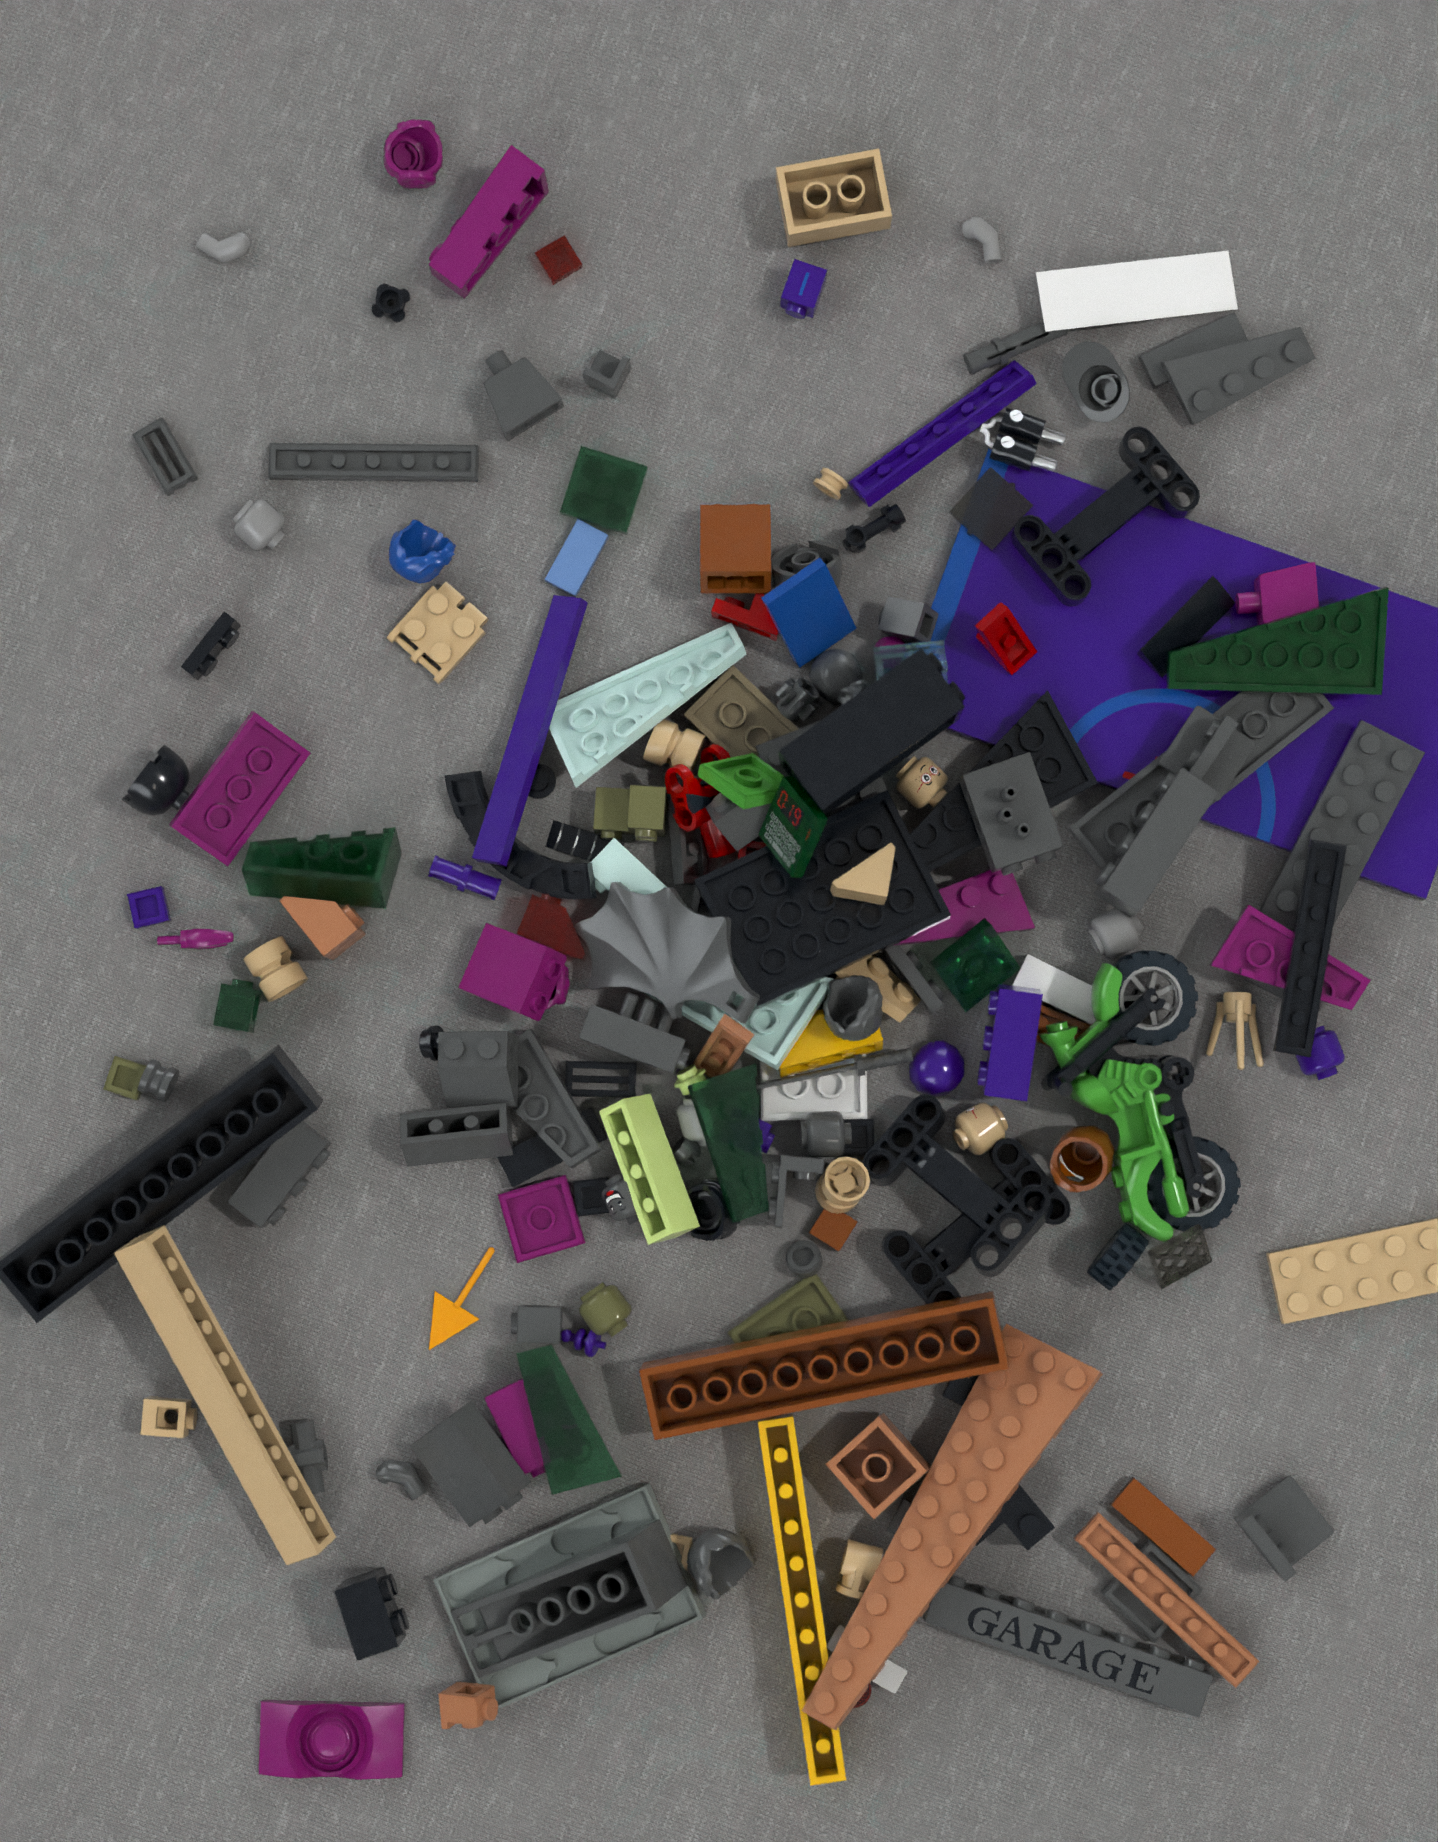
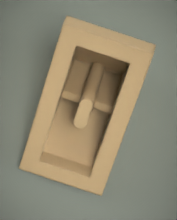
[830,842,895,905]

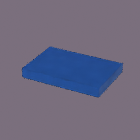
[761,558,857,668]

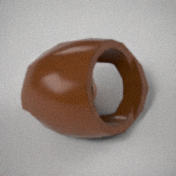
[1050,1125,1115,1193]

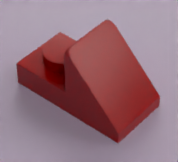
[711,593,779,641]
[975,602,1037,675]

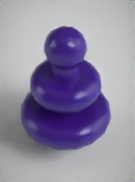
[560,1328,606,1357]

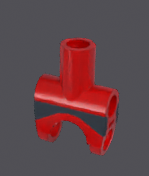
[665,744,736,858]

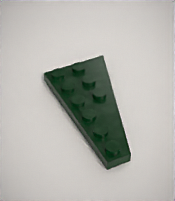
[1166,587,1389,695]

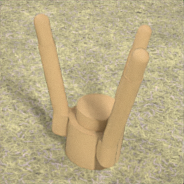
[1206,992,1264,1070]

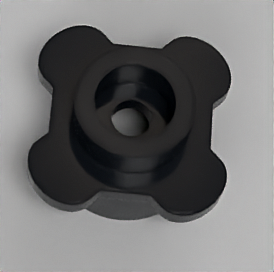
[372,284,410,322]

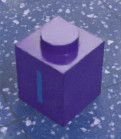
[780,259,827,319]

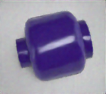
[1295,1025,1345,1080]

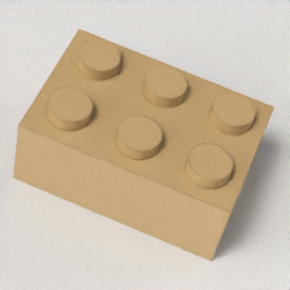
[775,149,892,247]

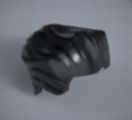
[688,1178,742,1241]

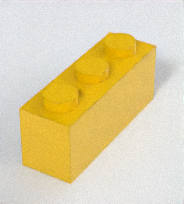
[778,1009,883,1078]

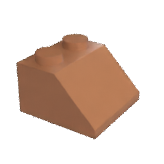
[279,896,366,960]

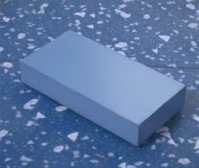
[545,519,609,597]

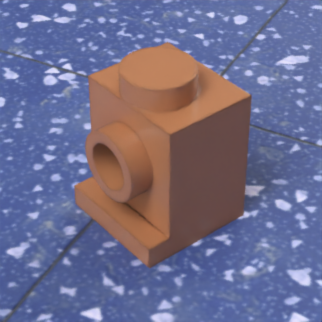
[439,1682,498,1729]

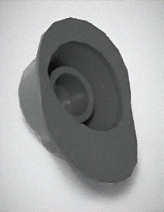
[1062,341,1130,422]

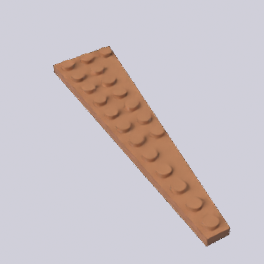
[802,1324,1103,1730]

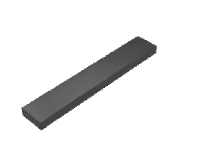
[269,443,479,482]

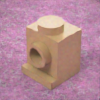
[140,1396,197,1438]

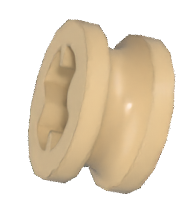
[813,468,849,500]

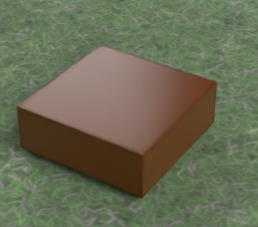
[809,1209,858,1252]

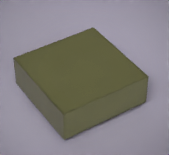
[103,1056,146,1100]

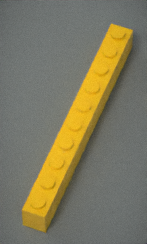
[758,1413,846,1786]

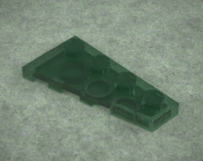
[688,1063,769,1223]
[516,1344,622,1495]

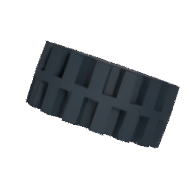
[1087,1223,1149,1291]

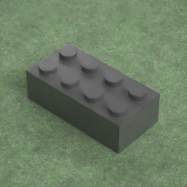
[1094,768,1218,917]

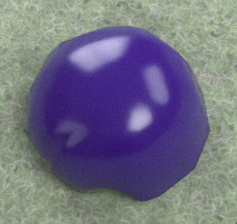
[909,1040,965,1097]

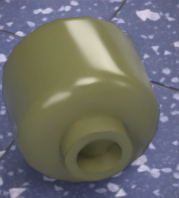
[579,1282,632,1337]

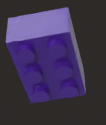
[977,983,1043,1101]

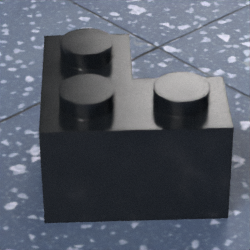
[976,1484,1055,1551]

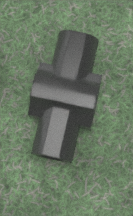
[287,1420,328,1494]

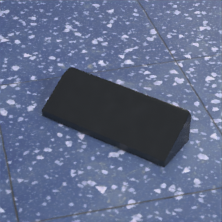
[1137,576,1235,678]

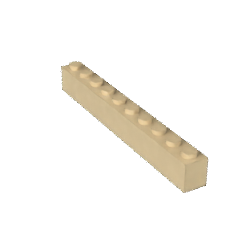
[114,1225,336,1565]

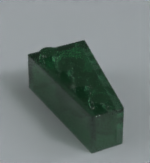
[242,827,402,909]

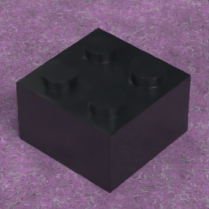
[334,1567,409,1661]

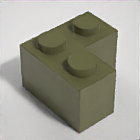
[593,785,667,843]

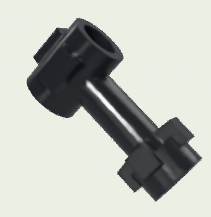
[842,504,906,553]

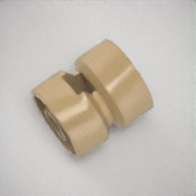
[643,719,705,772]
[243,936,308,1002]
[815,1156,870,1214]

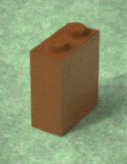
[700,504,771,593]

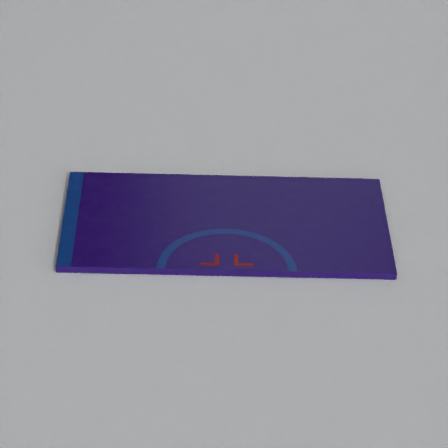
[915,448,1438,900]

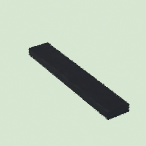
[1273,839,1347,1057]

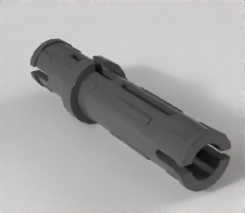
[963,321,1068,375]

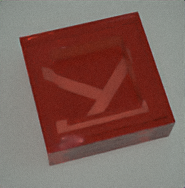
[535,235,583,285]

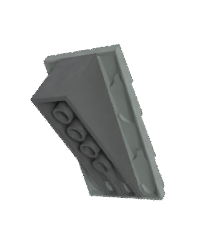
[433,1483,707,1709]

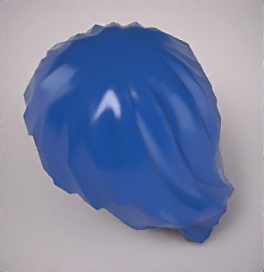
[389,520,456,584]

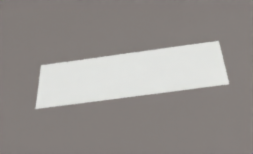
[1036,251,1238,332]

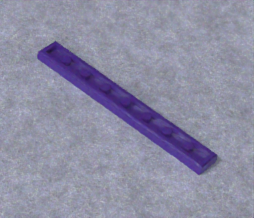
[472,595,588,866]

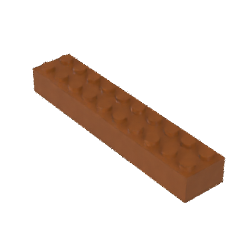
[639,1291,1009,1440]

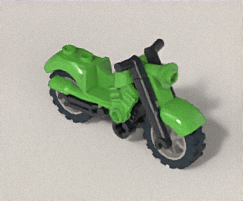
[1039,950,1241,1243]

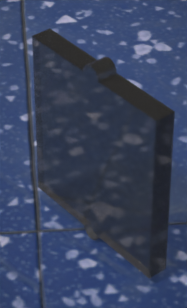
[949,467,1033,551]

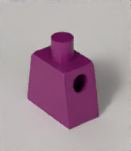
[1235,562,1319,625]

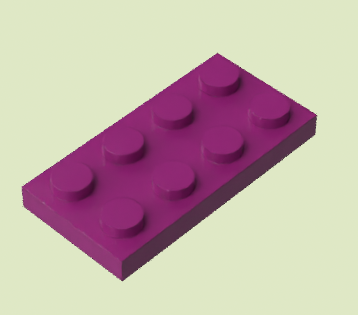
[169,711,310,866]

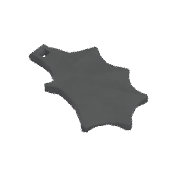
[575,882,760,1024]

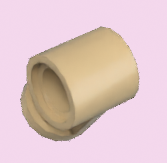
[836,1539,883,1599]

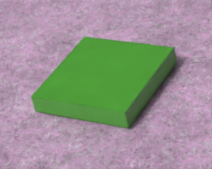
[697,753,784,810]

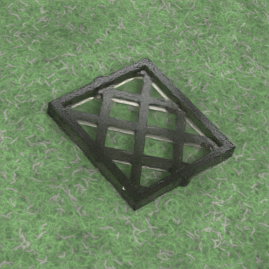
[1147,1224,1212,1289]

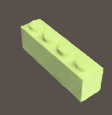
[599,1094,700,1245]

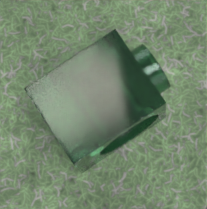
[213,979,262,1033]

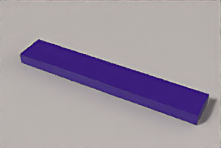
[848,360,1037,507]

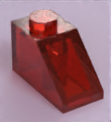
[517,892,587,962]

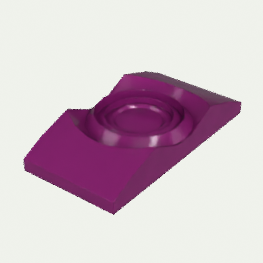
[259,1700,405,1780]

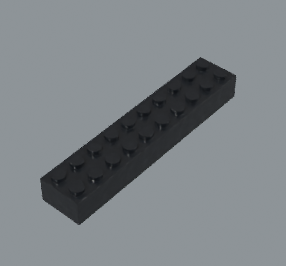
[0,1044,323,1323]

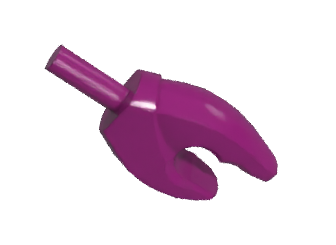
[157,929,234,950]

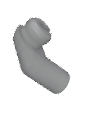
[962,217,1002,264]
[197,233,250,263]

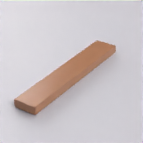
[1074,1512,1260,1688]

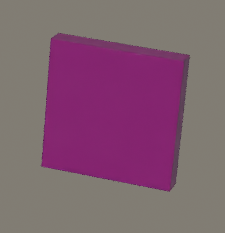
[498,1175,586,1263]

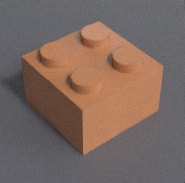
[826,1413,931,1519]

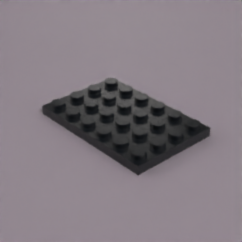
[694,790,951,1009]

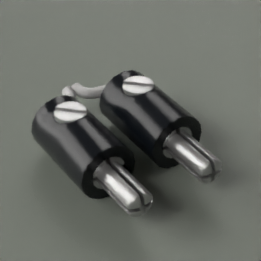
[980,407,1066,472]

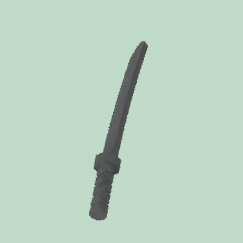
[716,1048,913,1098]

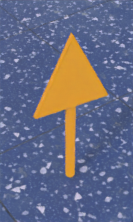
[429,1247,495,1350]

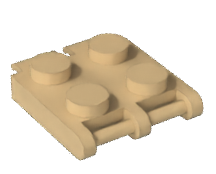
[387,582,489,684]

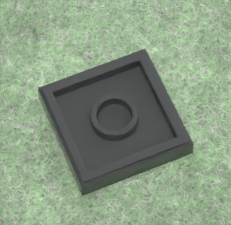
[1100,1539,1203,1643]

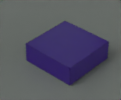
[127,886,171,929]

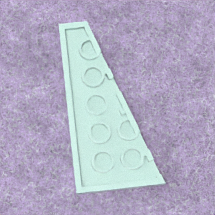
[549,622,746,788]
[641,977,834,1070]

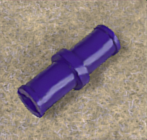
[428,855,502,900]

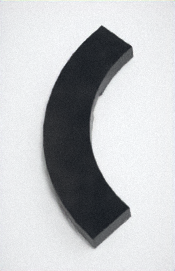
[444,771,597,899]

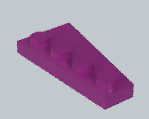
[894,870,1035,946]
[1210,905,1371,1010]

